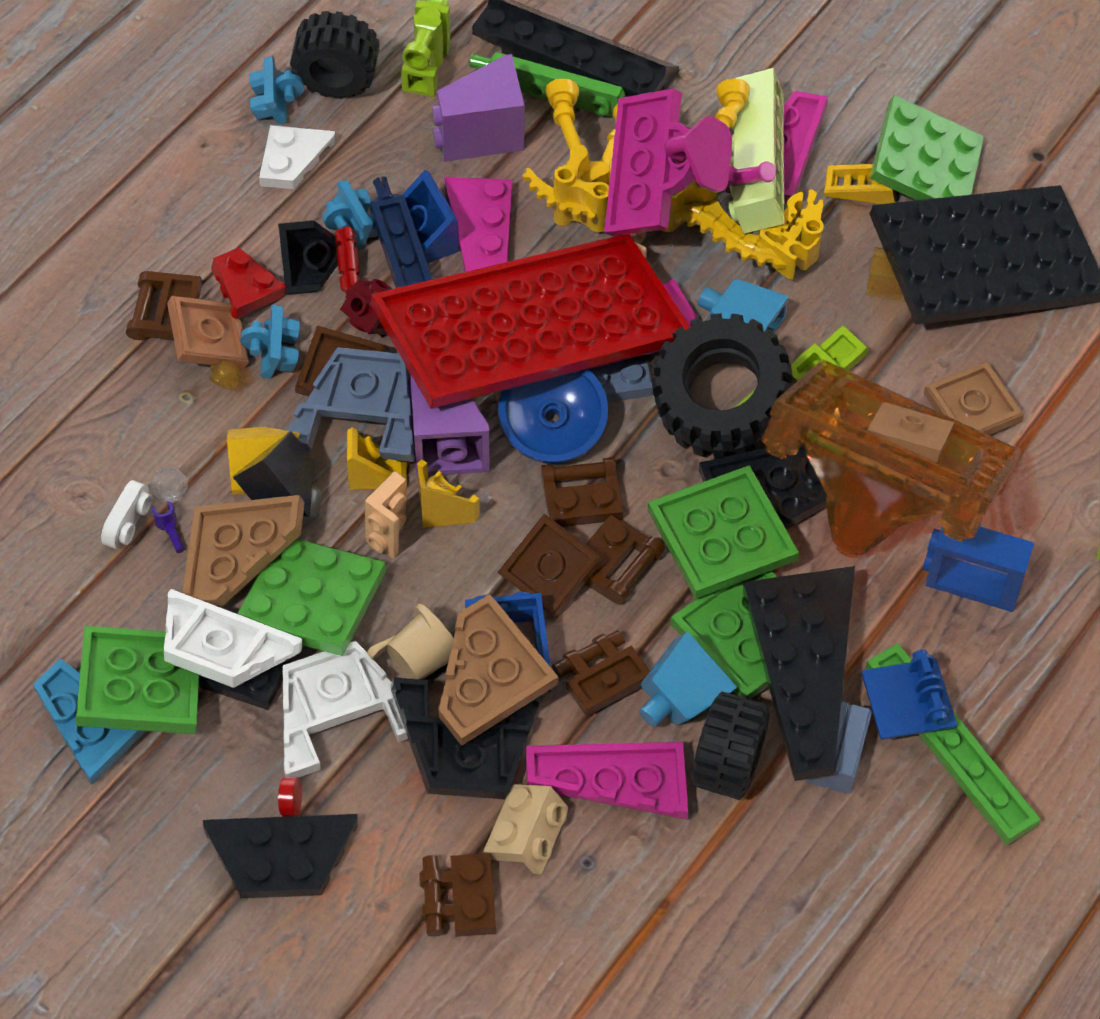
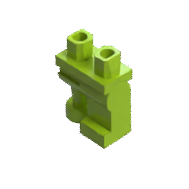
[401,0,450,98]

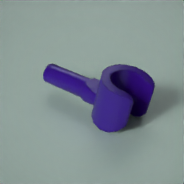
[152,501,185,553]

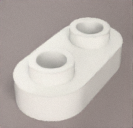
[101,480,152,550]

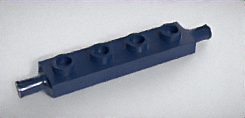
[370,176,433,288]

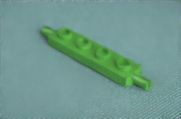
[469,52,626,118]

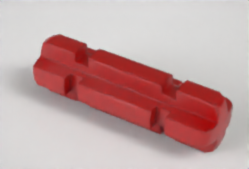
[335,227,361,294]

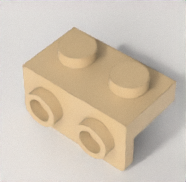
[483,784,568,874]

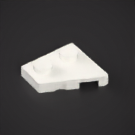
[259,125,336,189]

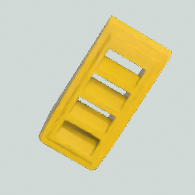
[824,164,897,204]

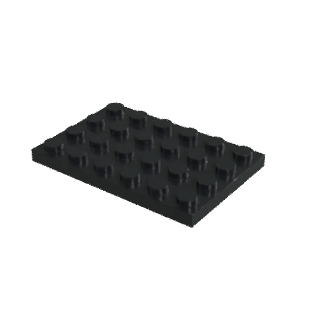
[869,185,1100,325]

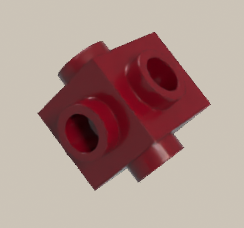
[340,279,391,335]

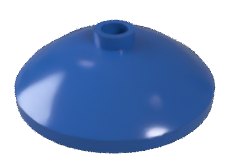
[498,369,608,464]

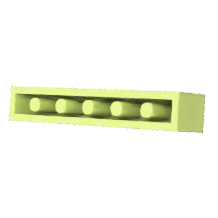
[729,68,784,234]

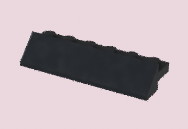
[472,0,679,97]

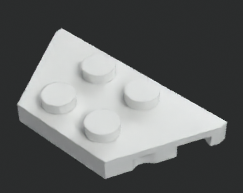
[164,589,302,688]

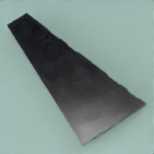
[699,424,912,530]
[743,566,855,781]

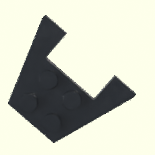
[391,677,543,800]

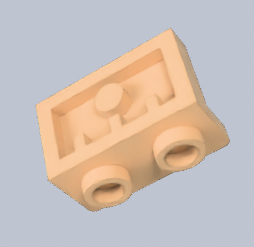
[365,471,407,558]

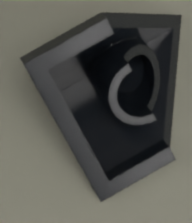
[278,220,339,294]
[233,431,314,518]

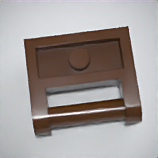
[126,271,202,340]
[541,457,624,527]
[585,515,666,604]

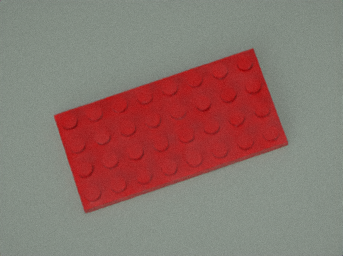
[370,234,690,409]

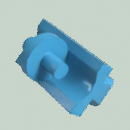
[249,56,304,125]
[322,180,378,249]
[240,305,300,379]

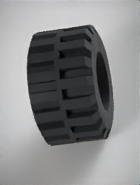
[290,11,380,99]
[692,691,770,800]

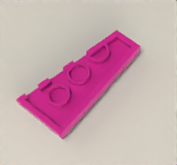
[726,91,828,204]
[444,177,512,272]
[526,742,688,820]

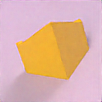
[227,427,301,495]
[347,427,407,490]
[417,459,480,528]

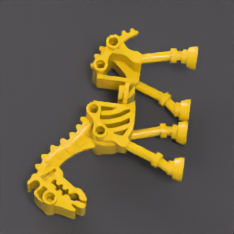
[523,78,824,280]

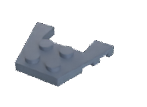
[282,347,415,462]

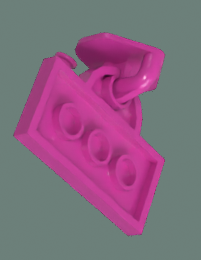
[604,89,776,237]

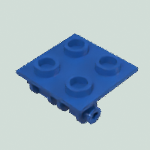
[861,650,957,740]

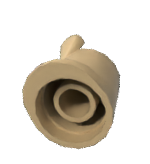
[367,603,454,680]

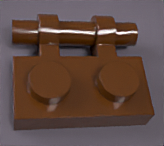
[552,630,650,717]
[419,853,496,937]

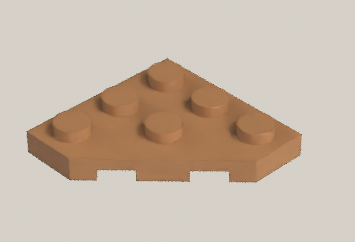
[182,495,305,607]
[439,594,558,746]

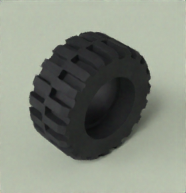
[652,313,794,459]

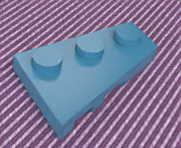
[33,658,146,785]

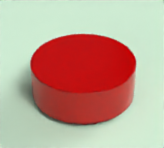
[278,777,302,817]

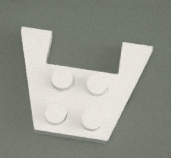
[283,641,408,777]

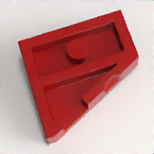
[211,247,287,319]

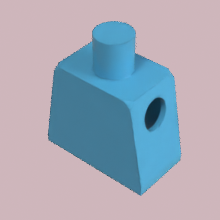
[698,279,789,333]
[639,632,737,727]

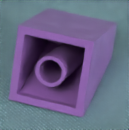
[432,54,525,161]
[410,374,490,477]

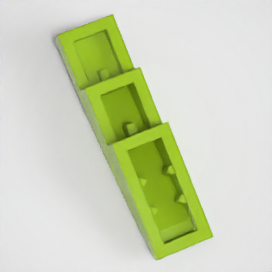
[736,325,869,415]

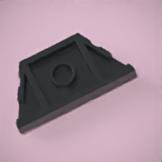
[203,814,358,899]

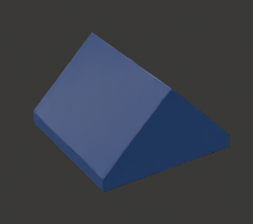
[402,170,459,263]

